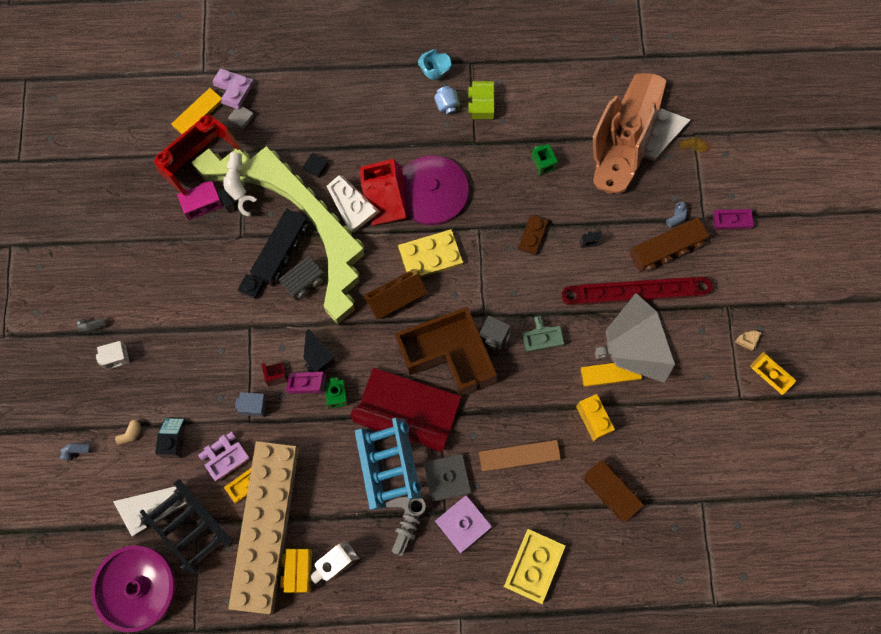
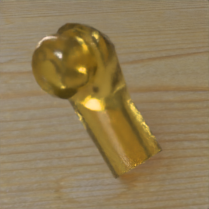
[679,137,707,153]

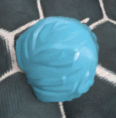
[418,49,452,80]

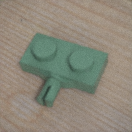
[522,316,564,353]

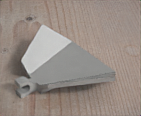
[594,293,675,383]

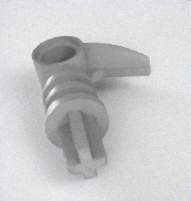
[386,497,426,556]

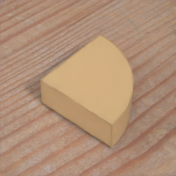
[735,331,761,351]

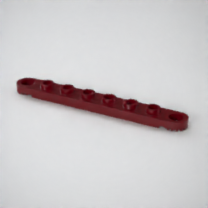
[561,276,713,306]

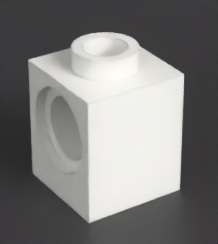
[96,341,130,370]

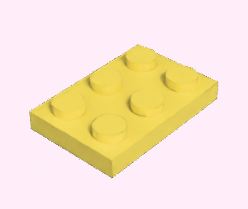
[398,229,463,278]
[504,529,565,604]

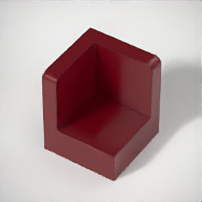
[261,362,288,387]

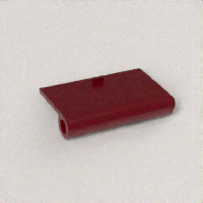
[350,368,461,453]

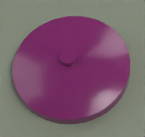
[403,155,469,226]
[91,546,176,632]

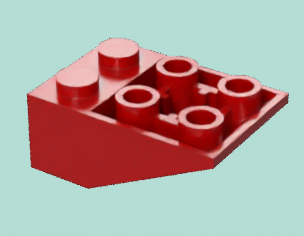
[360,159,407,226]

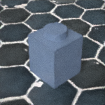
[235,392,267,417]

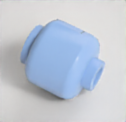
[434,86,460,114]

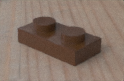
[518,215,548,255]

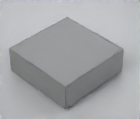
[228,106,254,129]

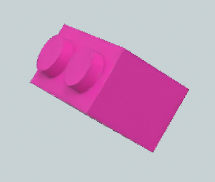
[177,181,223,220]

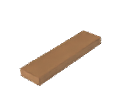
[479,440,561,472]

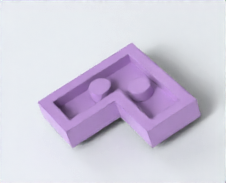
[213,69,253,109]

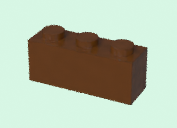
[363,269,427,320]
[581,459,644,523]

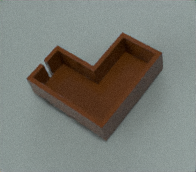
[395,307,497,396]

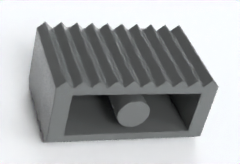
[279,256,325,301]

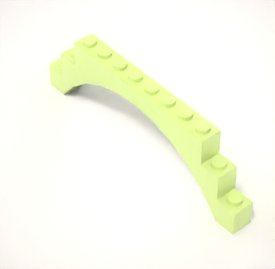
[192,146,364,324]

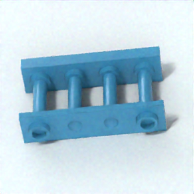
[355,418,421,510]

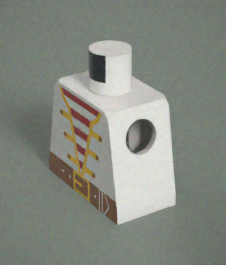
[310,542,360,585]

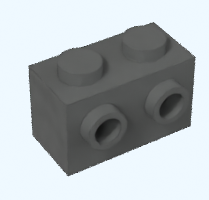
[480,316,511,352]

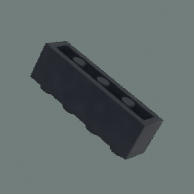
[250,208,309,287]

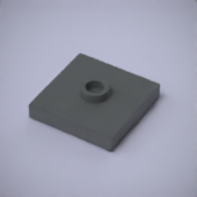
[423,454,471,502]

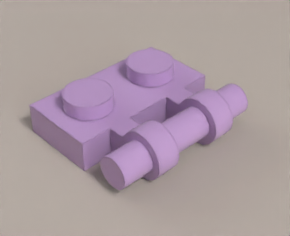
[198,431,250,482]

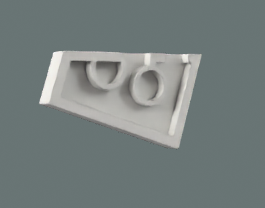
[643,108,690,161]
[327,175,380,232]
[113,487,188,537]

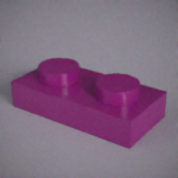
[713,209,754,230]
[286,372,327,394]

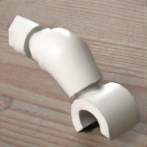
[223,152,256,217]

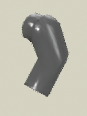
[76,318,106,332]

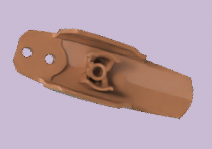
[593,73,666,194]

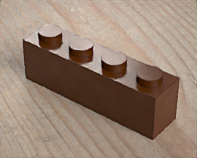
[629,217,709,272]

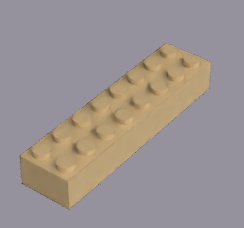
[228,441,299,614]

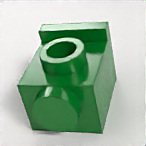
[531,144,558,176]
[324,377,348,409]

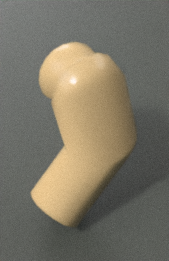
[115,420,141,445]

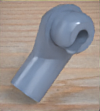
[666,202,687,228]
[60,443,89,461]

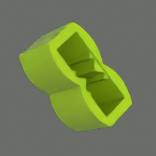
[468,81,494,119]

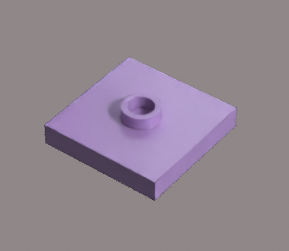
[435,496,492,554]

